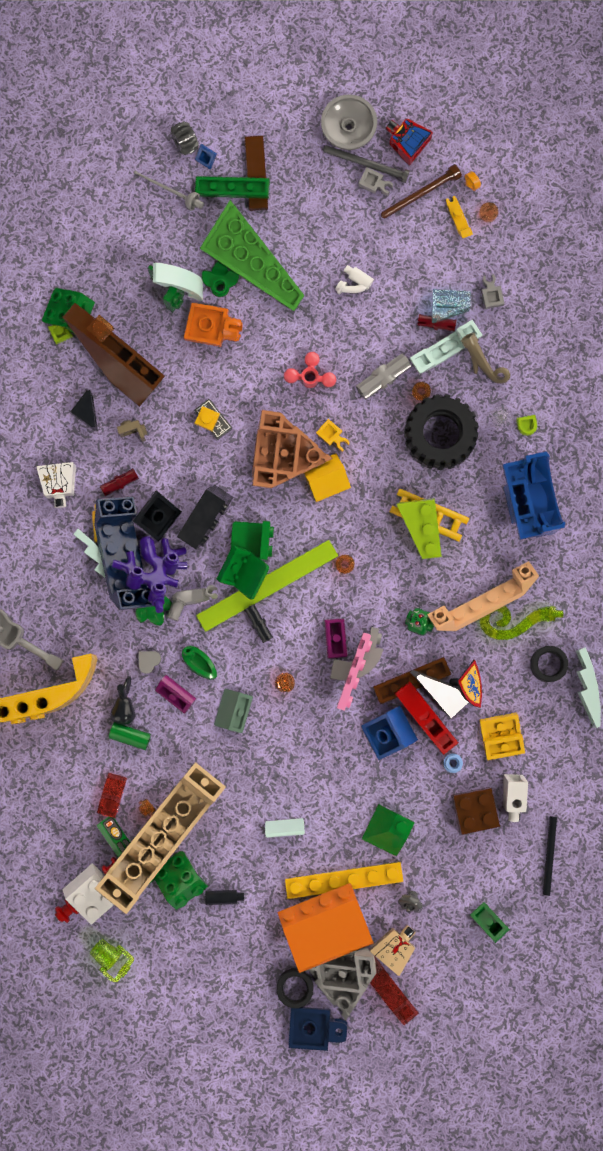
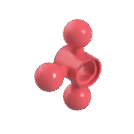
[284,352,336,388]

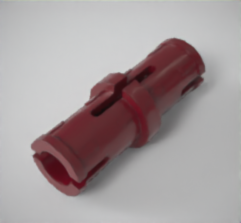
[417,314,457,332]
[100,468,139,497]

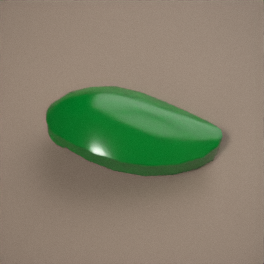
[182,646,217,680]

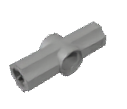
[356,354,411,400]

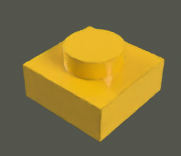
[195,406,220,432]

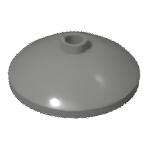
[321,95,377,150]

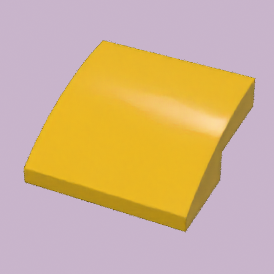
[479,712,525,760]

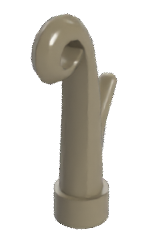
[461,332,510,384]

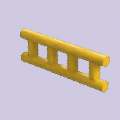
[389,488,469,542]

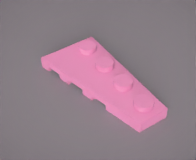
[337,633,372,711]

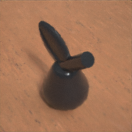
[110,676,135,724]

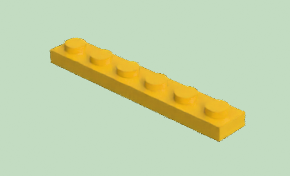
[285,862,404,899]

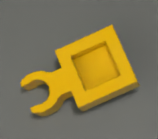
[316,419,349,452]

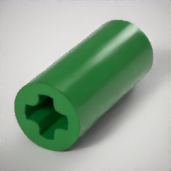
[109,722,151,751]

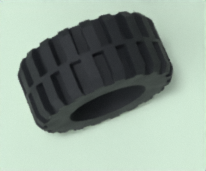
[404,394,479,470]

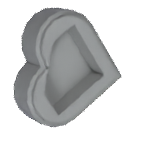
[139,651,162,674]

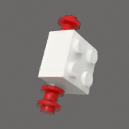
[55,857,118,925]

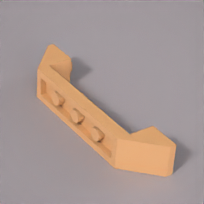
[427,561,539,631]

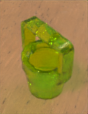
[89,938,134,983]

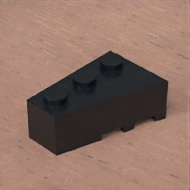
[177,485,234,549]

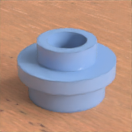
[443,754,463,773]

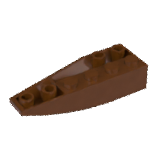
[63,303,165,407]

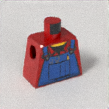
[386,119,433,166]

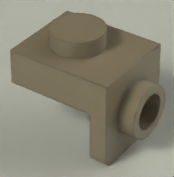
[117,420,148,442]

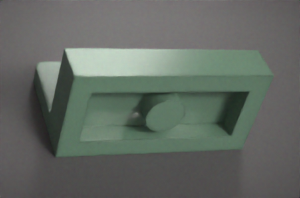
[214,688,253,733]

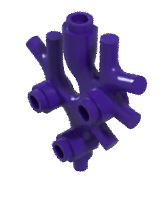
[112,536,188,613]

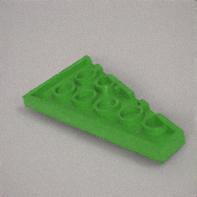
[200,200,305,311]

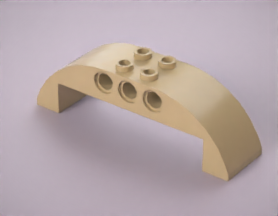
[95,762,226,914]

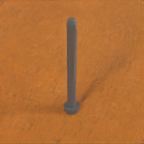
[323,146,410,183]

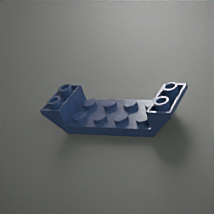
[94,497,154,610]

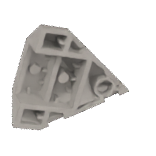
[306,947,377,1020]

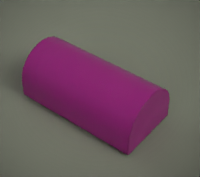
[324,619,347,659]
[155,675,197,714]

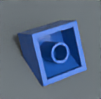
[361,706,418,760]

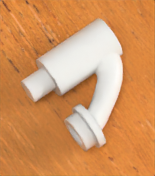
[335,265,374,295]

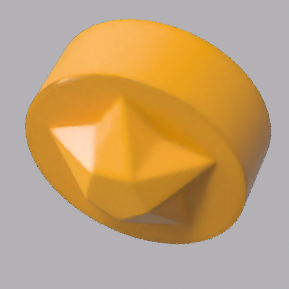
[464,171,481,191]

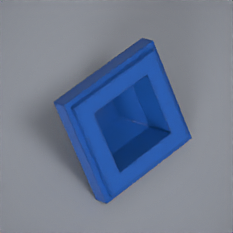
[195,144,217,170]

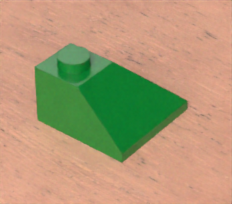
[362,804,415,857]

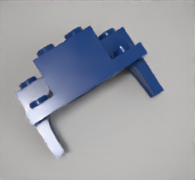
[502,451,566,540]

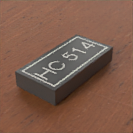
[194,399,233,440]

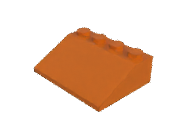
[277,883,374,973]

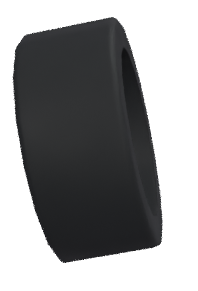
[530,646,568,682]
[277,968,314,1008]

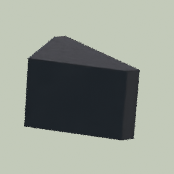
[70,390,98,431]

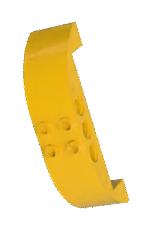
[0,654,97,725]

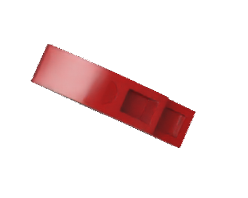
[395,682,459,755]

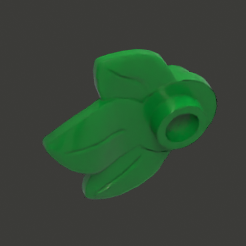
[202,261,239,297]
[136,596,172,626]

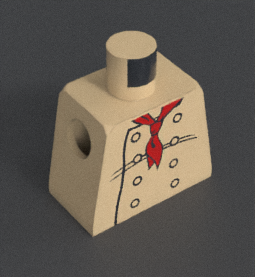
[369,925,416,976]

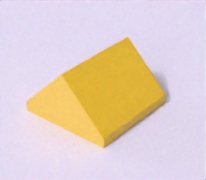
[304,453,351,502]

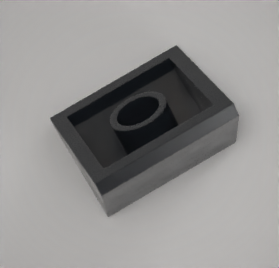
[133,491,182,542]

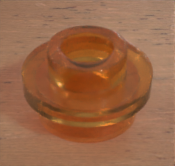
[412,382,431,401]
[335,555,355,574]
[138,799,156,817]

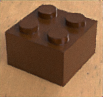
[451,787,500,835]

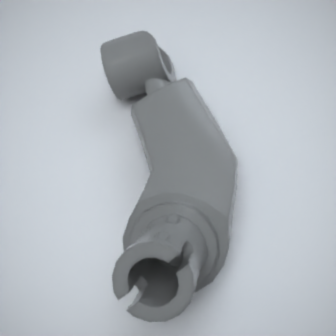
[166,585,218,621]

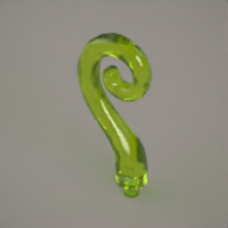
[479,606,563,640]

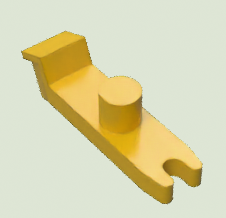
[446,196,473,239]

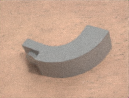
[330,627,383,681]

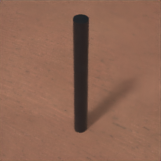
[543,816,557,896]

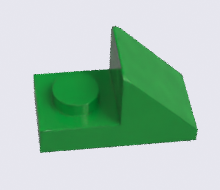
[470,902,510,943]

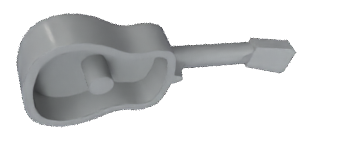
[0,609,64,670]

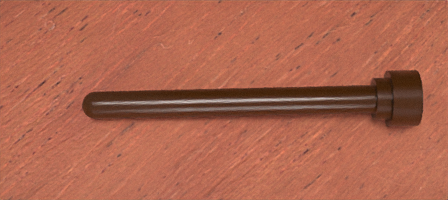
[381,164,462,219]

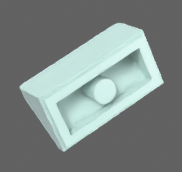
[265,818,305,838]

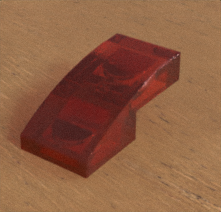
[97,773,127,818]

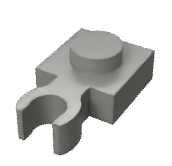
[358,167,393,196]
[481,274,504,309]

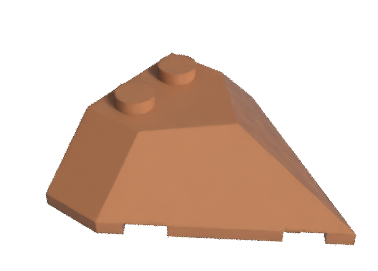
[252,410,333,488]

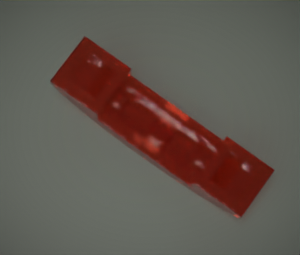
[370,955,419,1025]

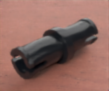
[244,604,273,643]

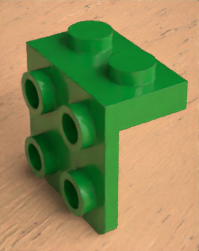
[147,265,185,313]
[42,288,95,334]
[230,521,274,562]
[216,545,269,600]
[154,851,208,910]

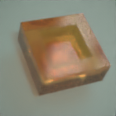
[86,315,115,343]

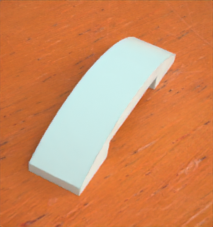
[153,263,203,301]
[410,320,482,374]

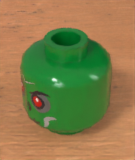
[405,608,434,636]

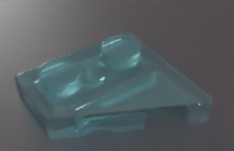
[432,289,471,323]

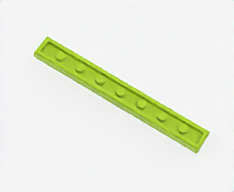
[196,540,338,632]

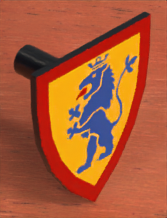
[449,660,482,708]

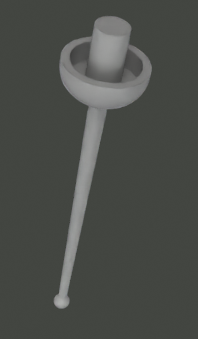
[133,170,204,211]

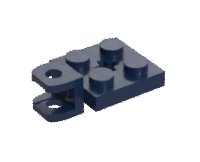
[288,1007,348,1051]

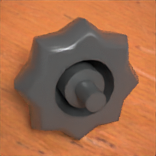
[398,891,422,912]

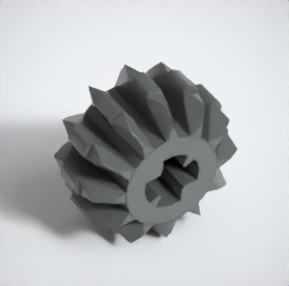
[170,121,199,155]

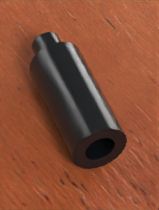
[205,890,244,905]

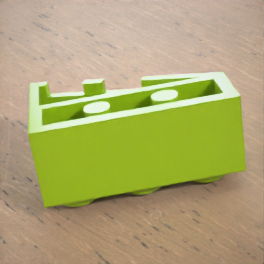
[396,498,442,559]

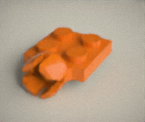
[184,302,243,347]

